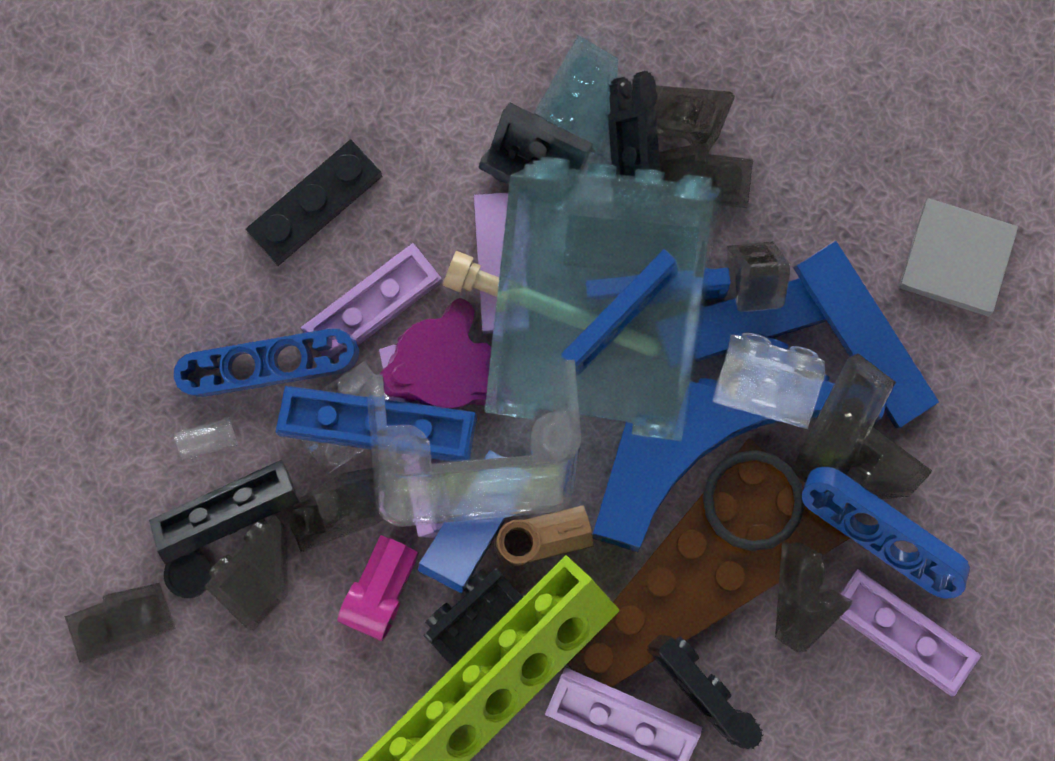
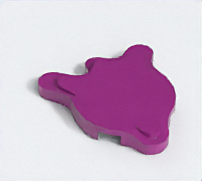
[379,298,511,410]

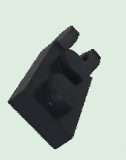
[608,71,663,207]
[647,635,764,750]

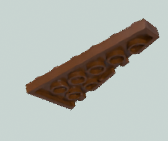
[566,438,850,687]

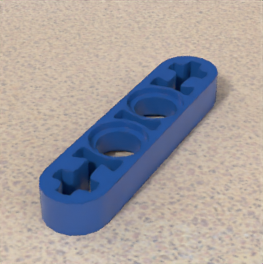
[174,328,359,397]
[802,467,970,599]

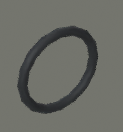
[703,450,804,551]

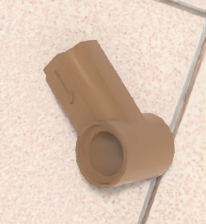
[494,505,594,567]

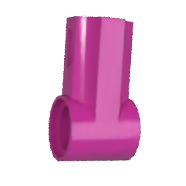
[337,535,419,642]

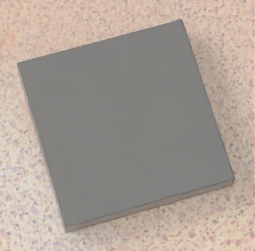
[899,198,1018,317]

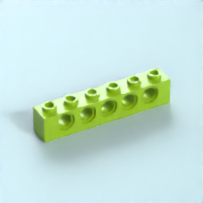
[358,555,620,761]

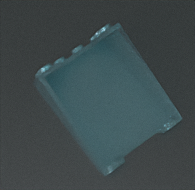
[485,157,722,441]

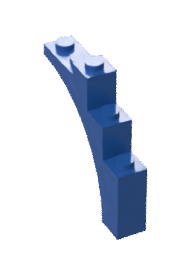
[592,338,887,552]

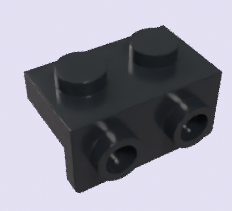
[478,102,593,208]
[423,567,523,667]

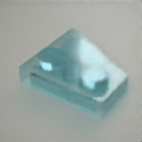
[534,35,618,161]

